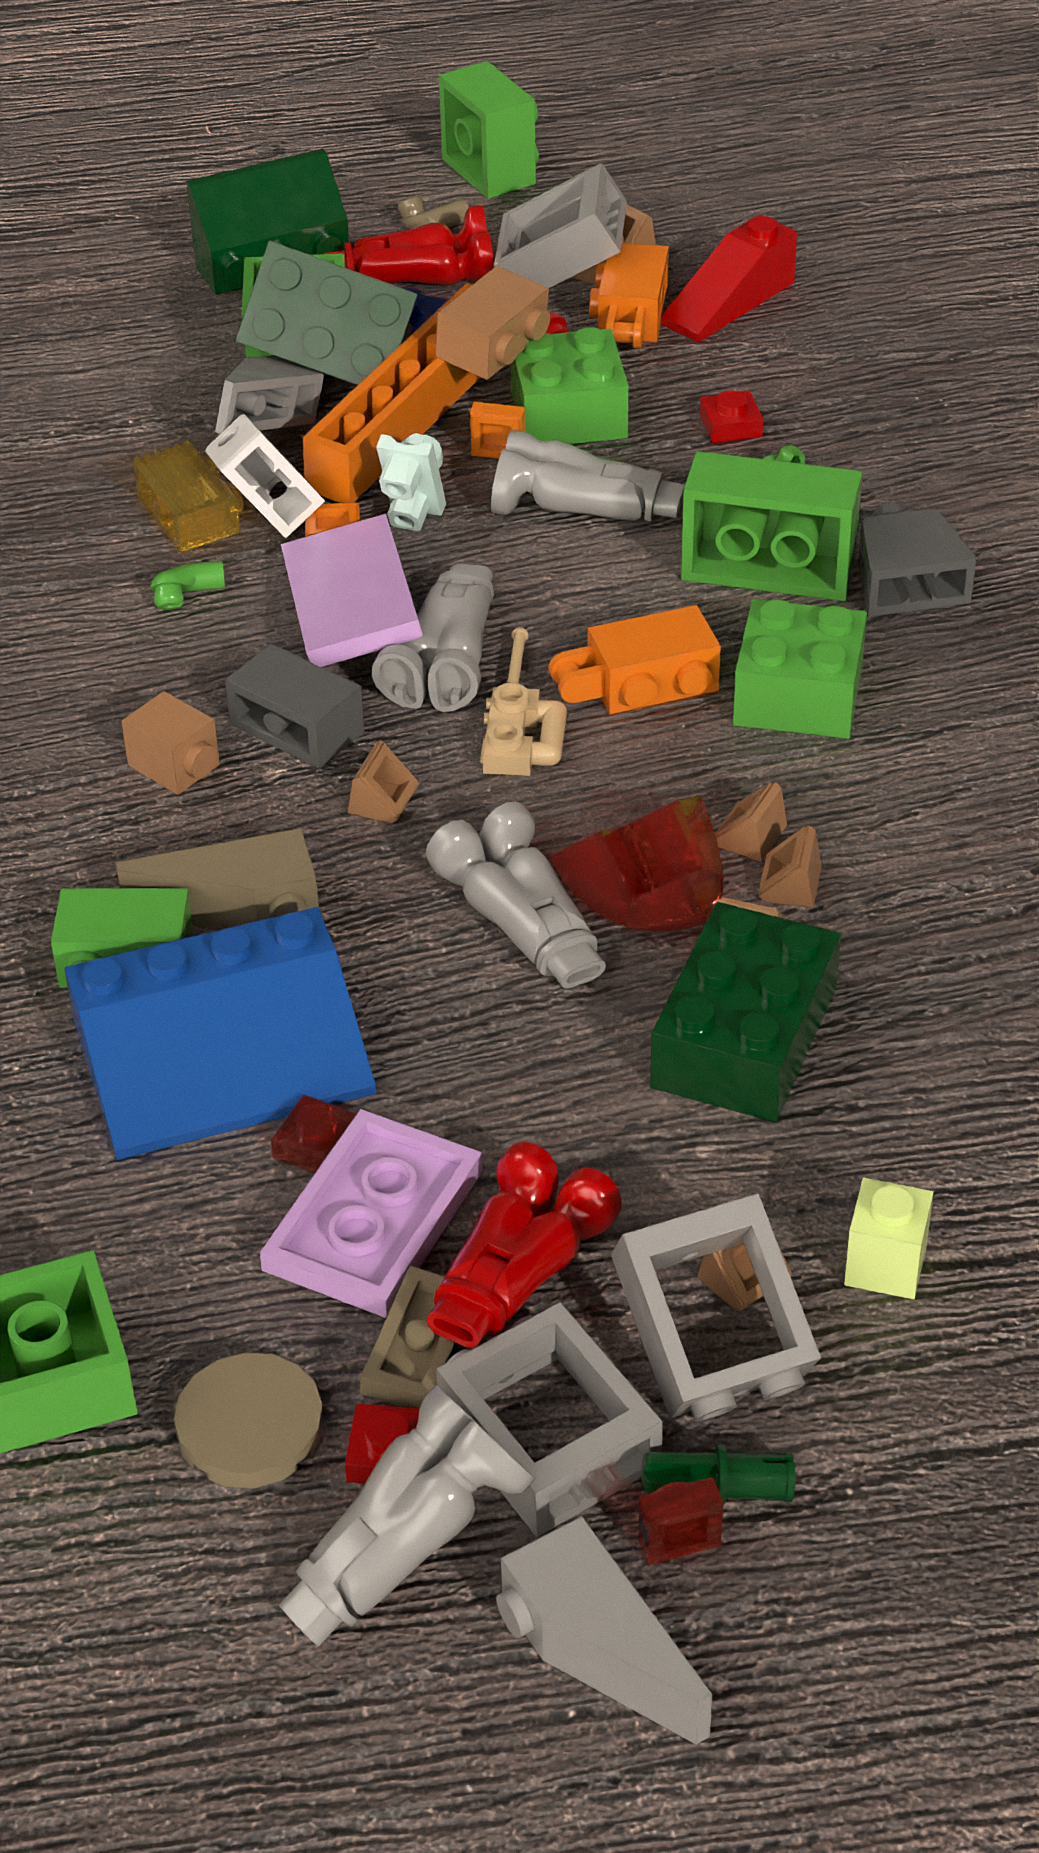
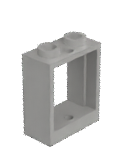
[494,163,627,288]
[611,1193,821,1422]
[436,1302,663,1537]

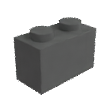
[225,644,364,769]

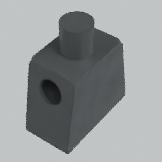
[858,502,976,617]

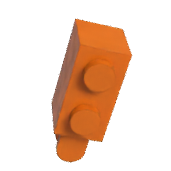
[589,243,669,349]
[548,605,721,714]

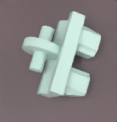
[376,433,446,531]

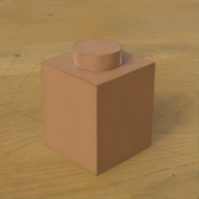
[121,691,220,795]

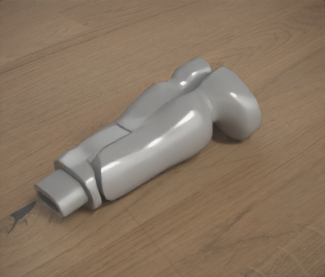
[491,429,685,521]
[372,564,494,712]
[426,801,606,989]
[279,1384,535,1646]

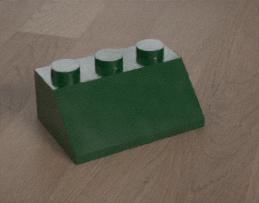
[186,149,349,295]

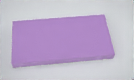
[281,514,423,667]

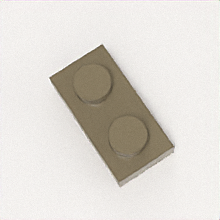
[359,1266,458,1409]

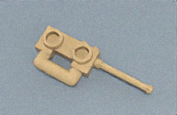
[480,627,567,776]

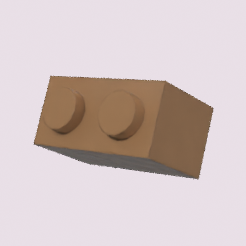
[436,266,550,380]

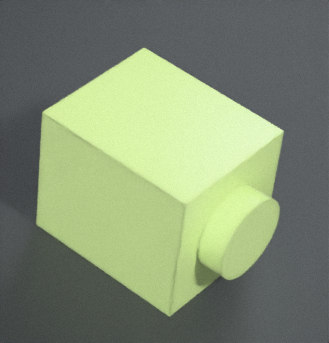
[844,1177,934,1299]

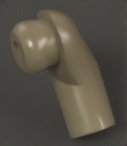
[397,196,469,229]

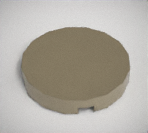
[174,1352,324,1488]

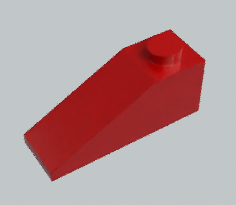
[661,214,797,343]

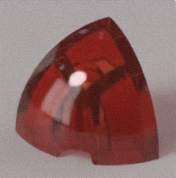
[549,795,723,932]

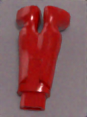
[324,205,494,285]
[427,1141,622,1348]

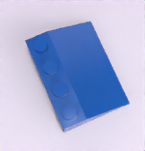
[64,907,377,1160]

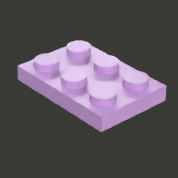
[260,1109,483,1318]

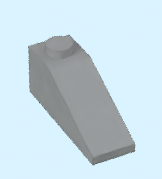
[215,355,325,434]
[496,1516,712,1745]

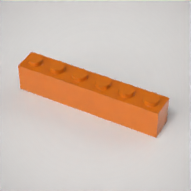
[303,283,481,503]

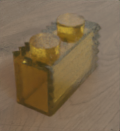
[133,440,244,554]

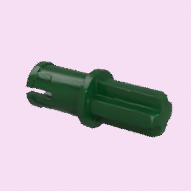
[641,1444,796,1506]

